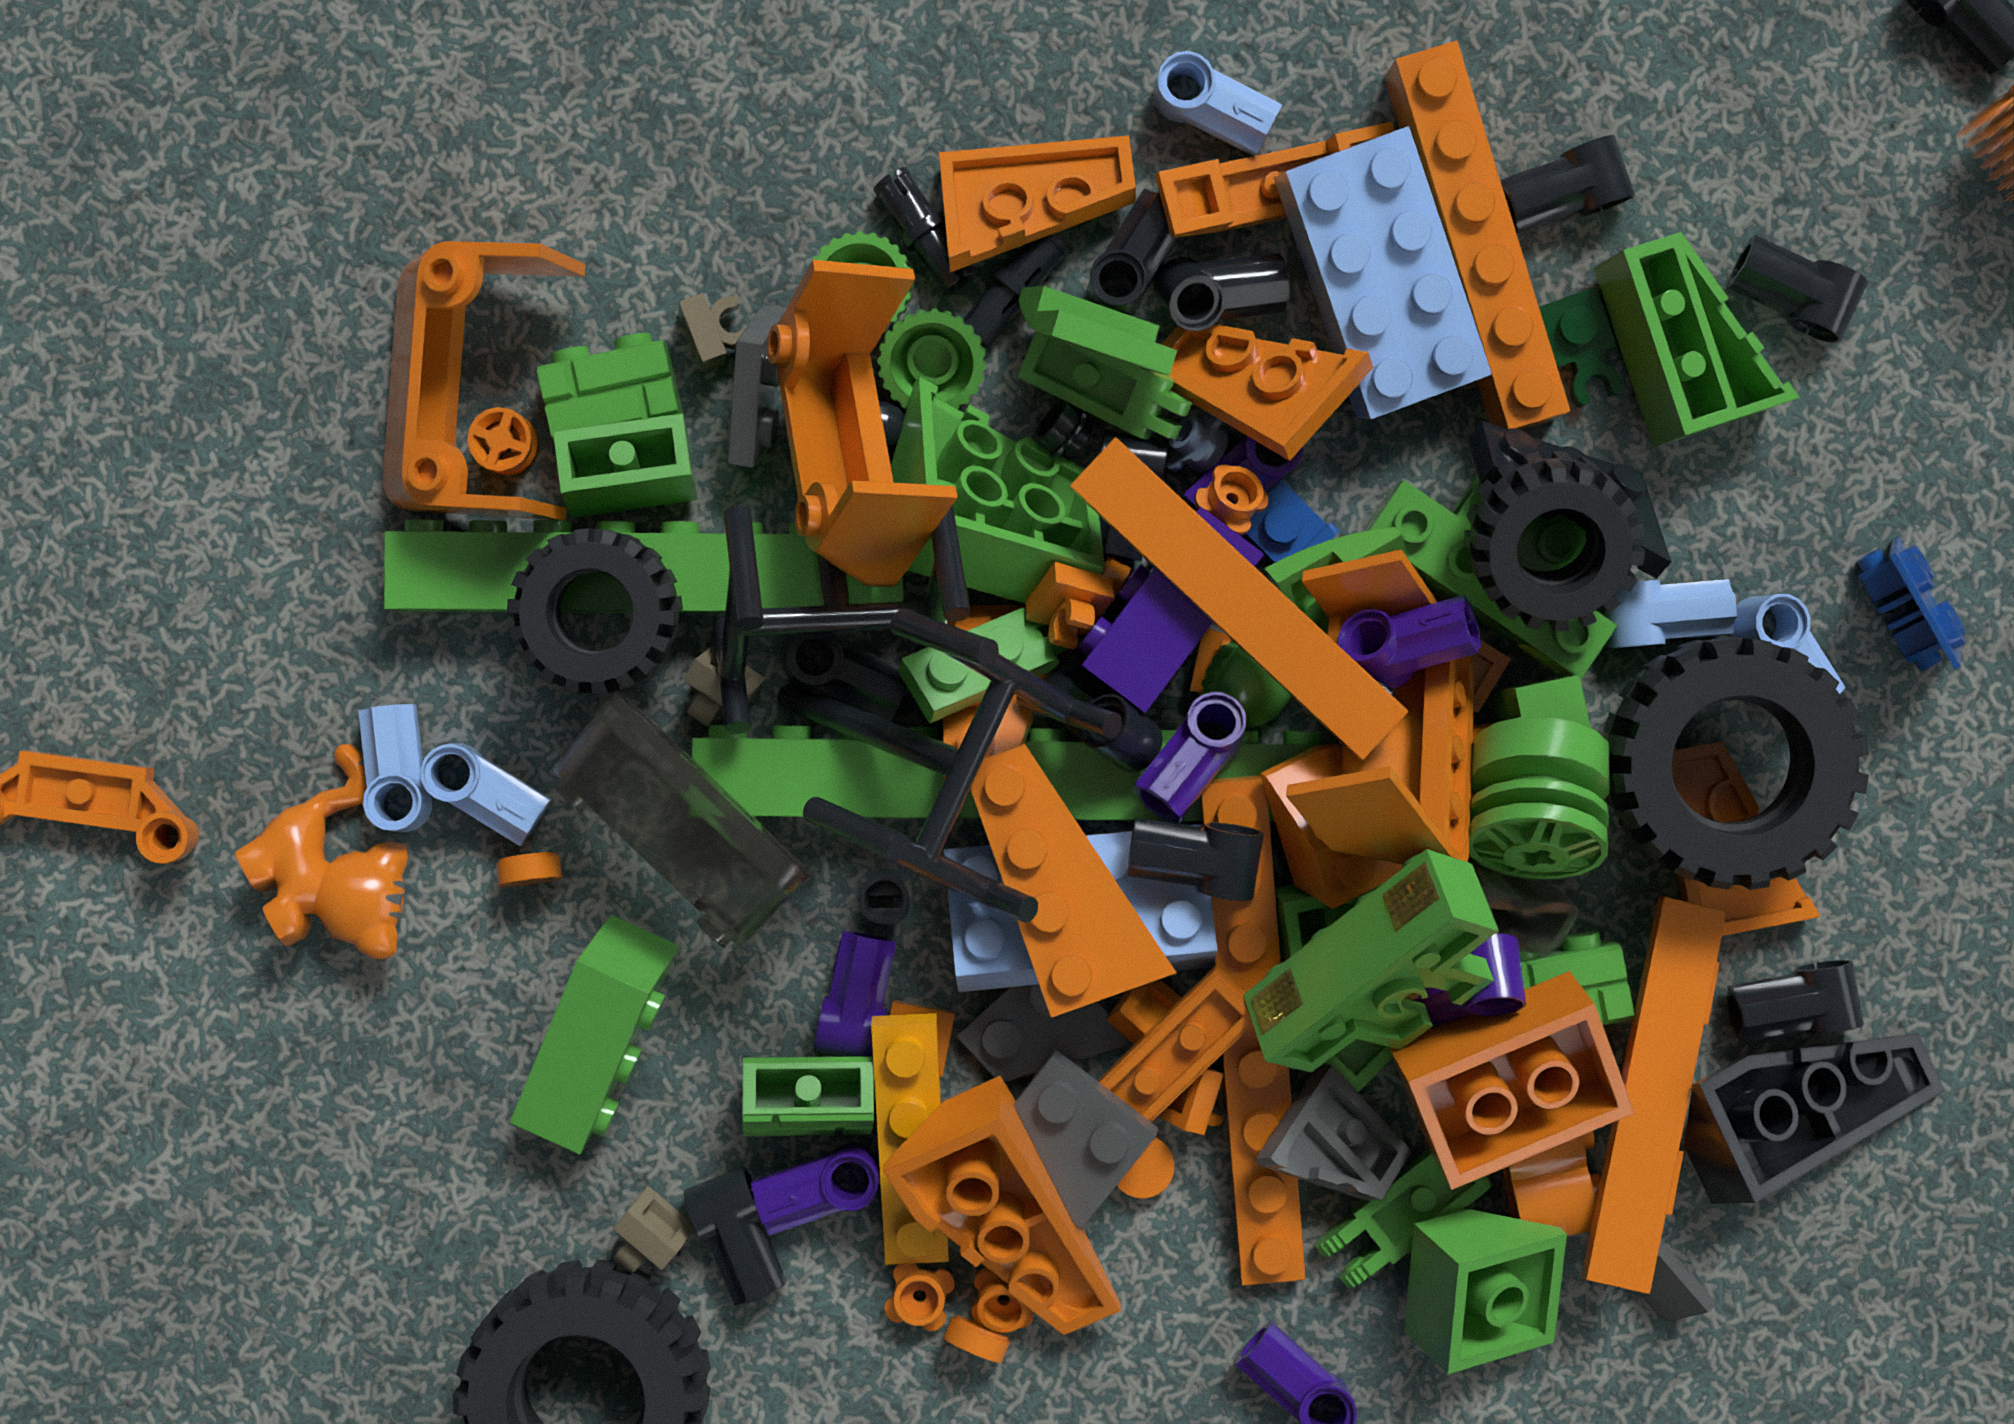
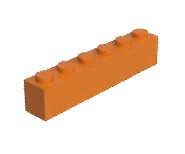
[1384,40,1571,430]

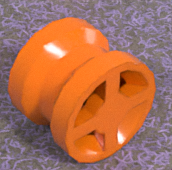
[467,407,539,476]

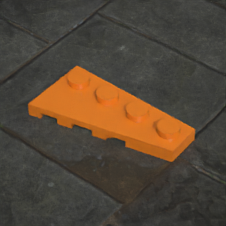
[970,744,1176,1018]

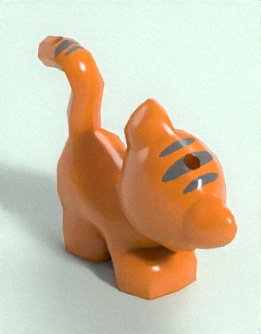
[235,744,408,960]

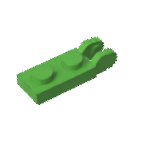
[1314,1148,1493,1289]

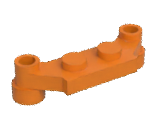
[0,750,199,864]

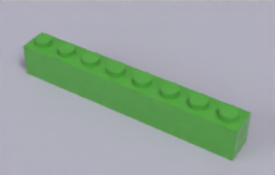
[384,519,904,614]

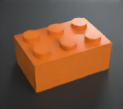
[1389,971,1635,1190]

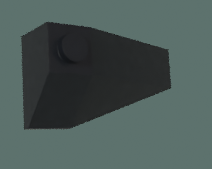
[1684,1033,1945,1204]

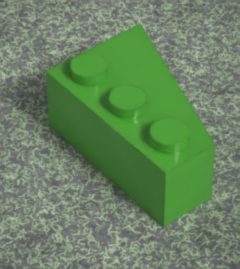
[1593,232,1800,448]
[509,915,680,1154]

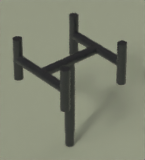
[713,505,971,734]
[777,609,1122,923]

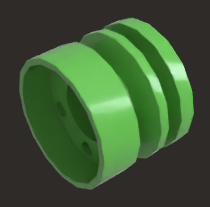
[1469,717,1610,879]

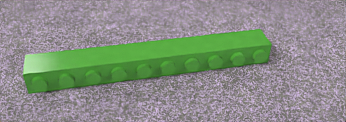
[692,725,1326,822]

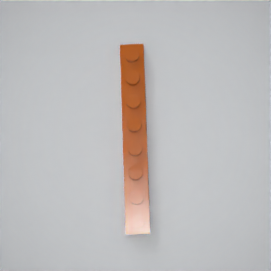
[1200,775,1306,1285]

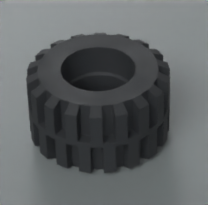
[1464,451,1645,632]
[507,528,683,696]

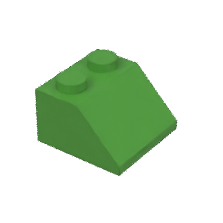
[1404,1209,1567,1374]

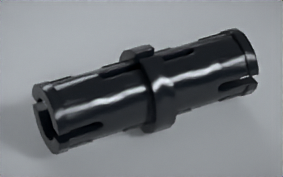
[873,167,977,296]
[963,234,1070,350]

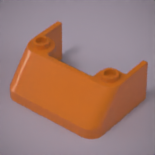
[383,241,586,521]
[767,260,958,587]
[1286,549,1474,865]

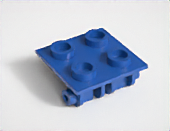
[1857,536,1967,671]

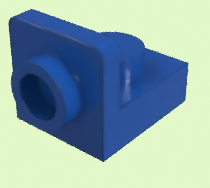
[1244,480,1340,564]

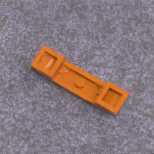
[1155,121,1395,238]

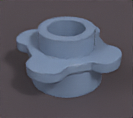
[1166,412,1228,473]

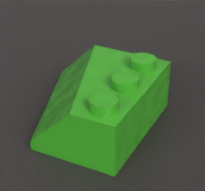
[891,376,1105,604]

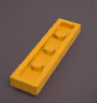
[871,1013,949,1265]

